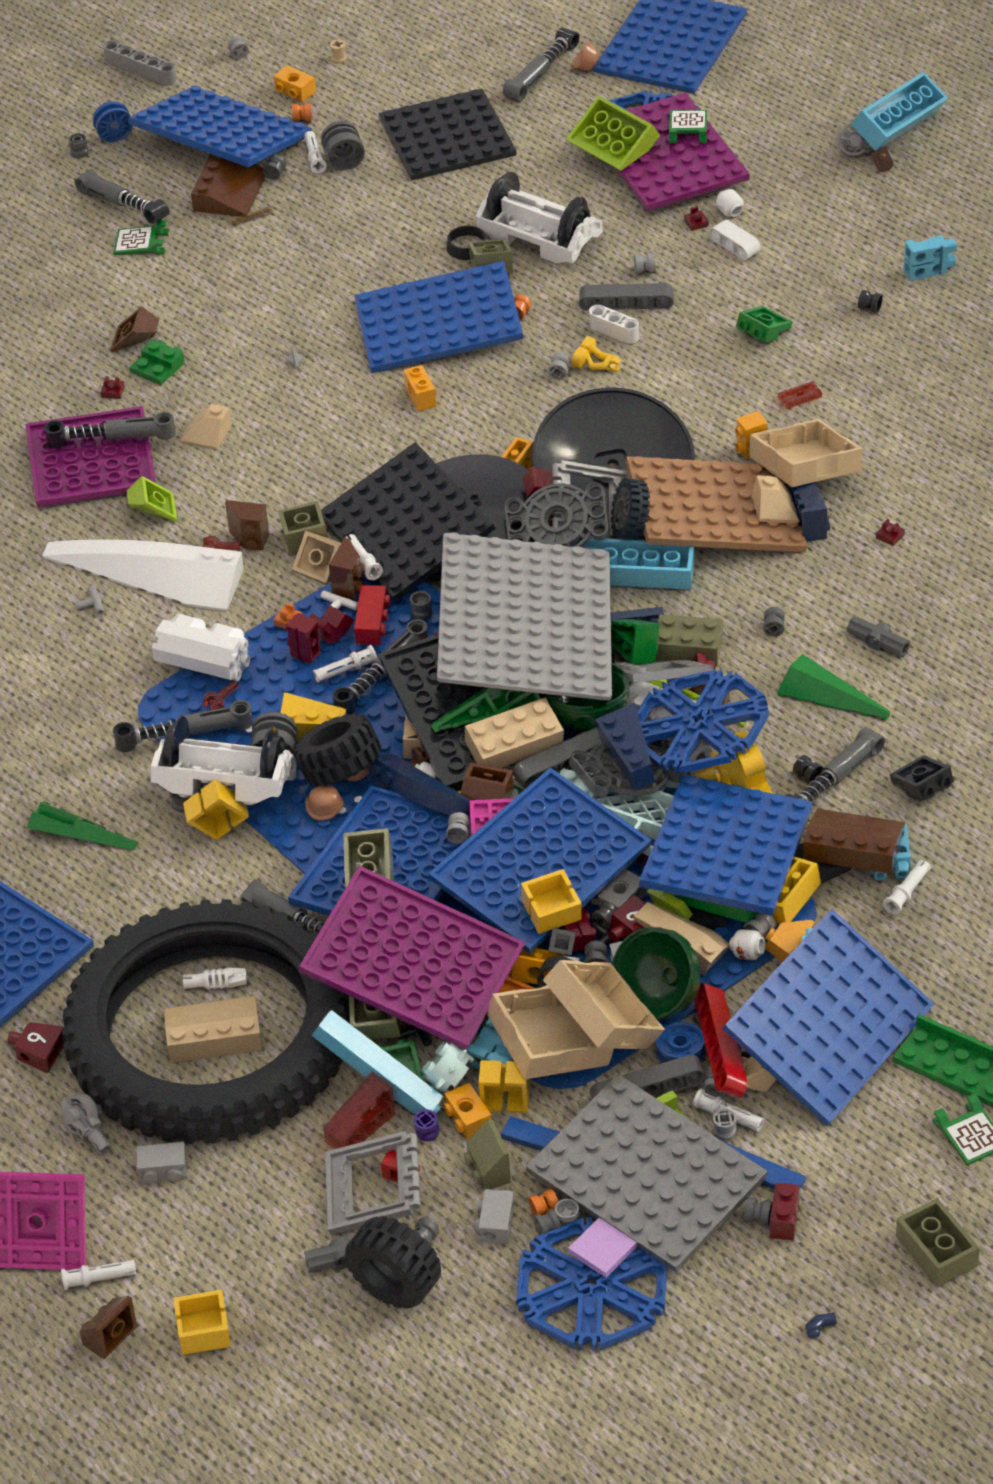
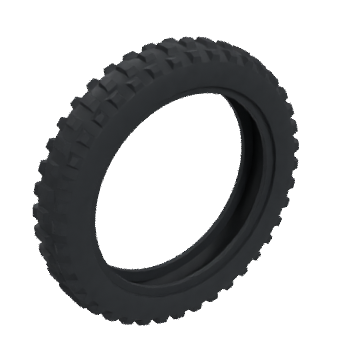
[62,899,350,1144]

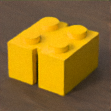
[183,779,249,840]
[521,869,582,934]
[479,1060,530,1113]
[173,1290,231,1355]

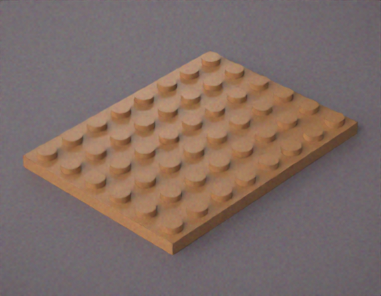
[625,456,807,552]

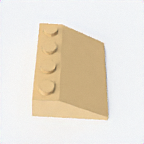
[164,996,262,1063]

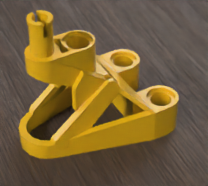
[673,730,772,793]

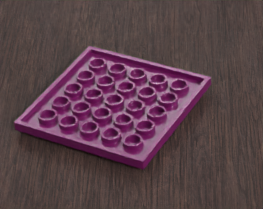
[25,406,156,507]

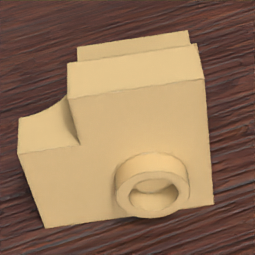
[741,1056,776,1092]

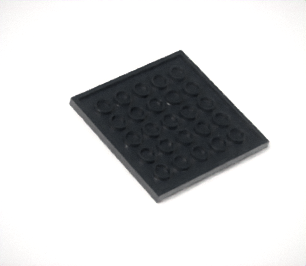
[378,89,517,181]

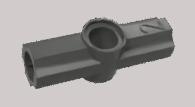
[847,616,910,657]
[304,1237,351,1273]

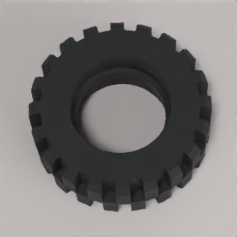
[293,713,381,786]
[345,1216,441,1309]

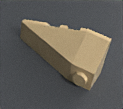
[633,902,730,976]

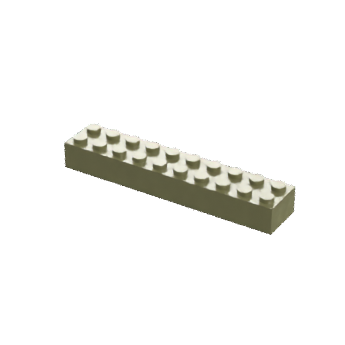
[343,828,401,1040]

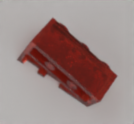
[323,1071,395,1149]

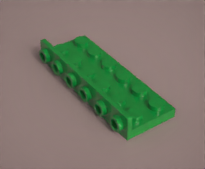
[893,1014,993,1107]

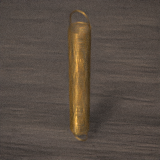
[225,207,277,226]

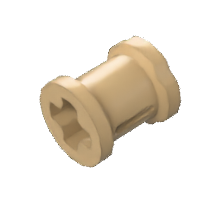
[330,39,347,63]

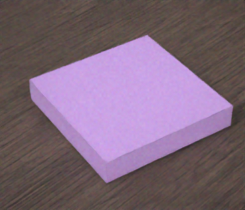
[568,1217,637,1278]

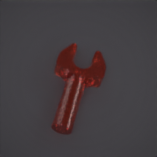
[202,536,241,550]
[203,681,238,710]

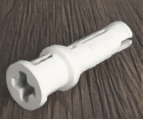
[304,131,327,173]
[345,534,383,580]
[313,645,377,683]
[883,860,931,915]
[692,1088,764,1132]
[61,1259,136,1291]

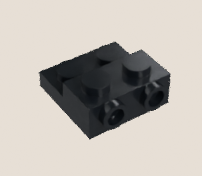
[890,755,954,801]

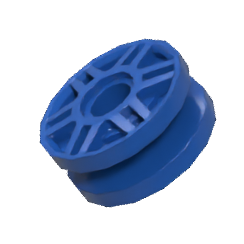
[92,101,133,142]
[656,1022,705,1064]

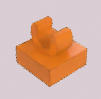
[273,603,302,629]

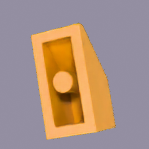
[765,920,815,962]

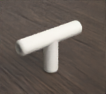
[321,591,358,610]

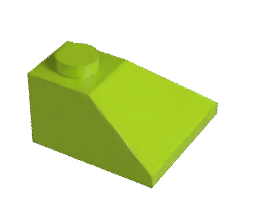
[127,476,177,521]

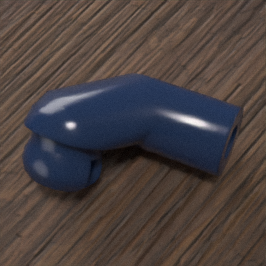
[805,1312,837,1338]

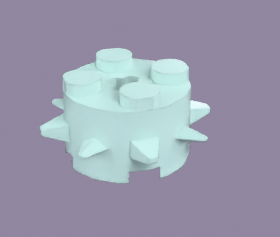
[421,1041,474,1094]

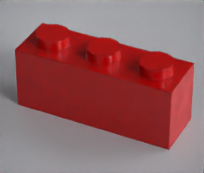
[354,585,391,645]

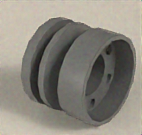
[320,121,365,171]
[250,712,297,754]

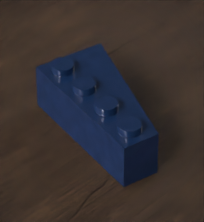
[786,482,830,542]
[595,703,655,791]

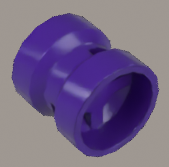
[414,1109,440,1142]

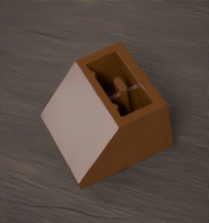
[461,762,514,814]

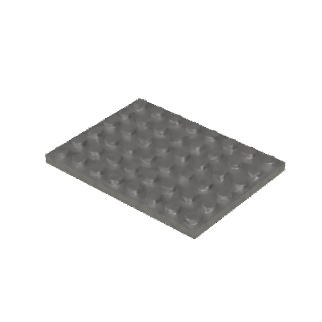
[526,1074,768,1273]

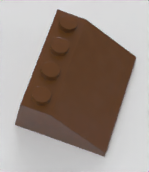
[191,154,266,218]
[803,808,905,874]

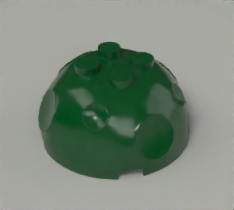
[543,663,630,731]
[612,927,700,1021]

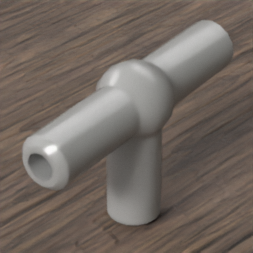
[75,585,105,615]

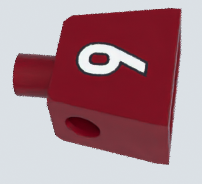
[607,895,646,943]
[7,1022,65,1073]

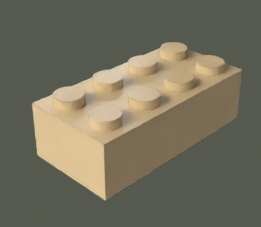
[465,698,564,768]

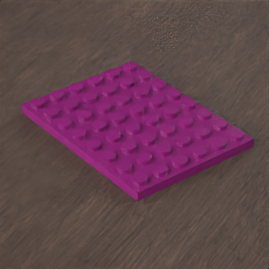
[615,92,750,211]
[298,865,525,1050]

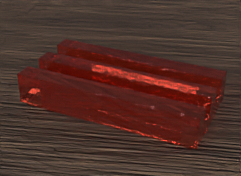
[778,381,822,409]

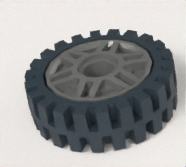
[611,478,650,540]

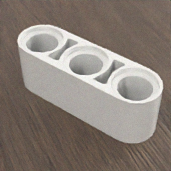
[709,220,761,260]
[589,305,639,344]

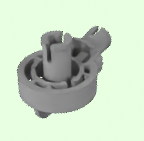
[837,123,891,156]
[61,1093,111,1155]

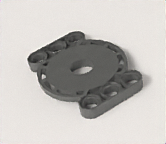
[505,483,610,547]
[569,739,687,796]

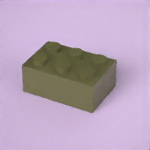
[655,614,723,667]
[896,1198,980,1287]

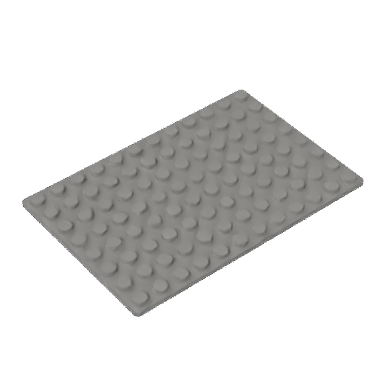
[437,533,612,700]

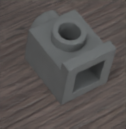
[548,928,576,955]

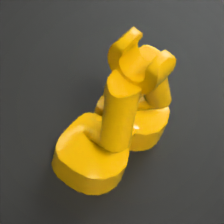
[572,336,621,372]

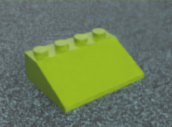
[566,95,660,171]

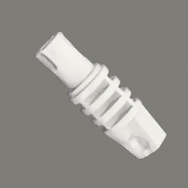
[183,968,247,990]

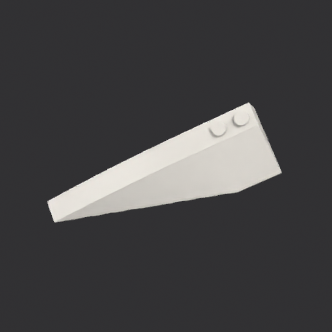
[42,540,244,611]

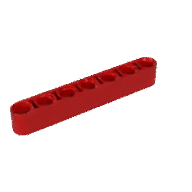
[694,983,747,1098]

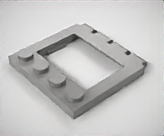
[552,460,629,539]
[613,659,714,683]
[325,1131,420,1235]

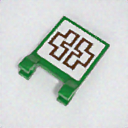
[669,110,707,143]
[113,220,169,255]
[933,1093,993,1166]

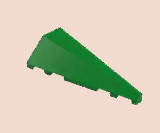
[777,654,890,721]
[430,687,541,732]
[27,801,138,850]

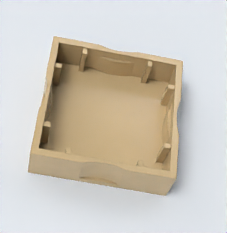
[749,419,863,487]
[543,960,665,1049]
[487,985,614,1079]

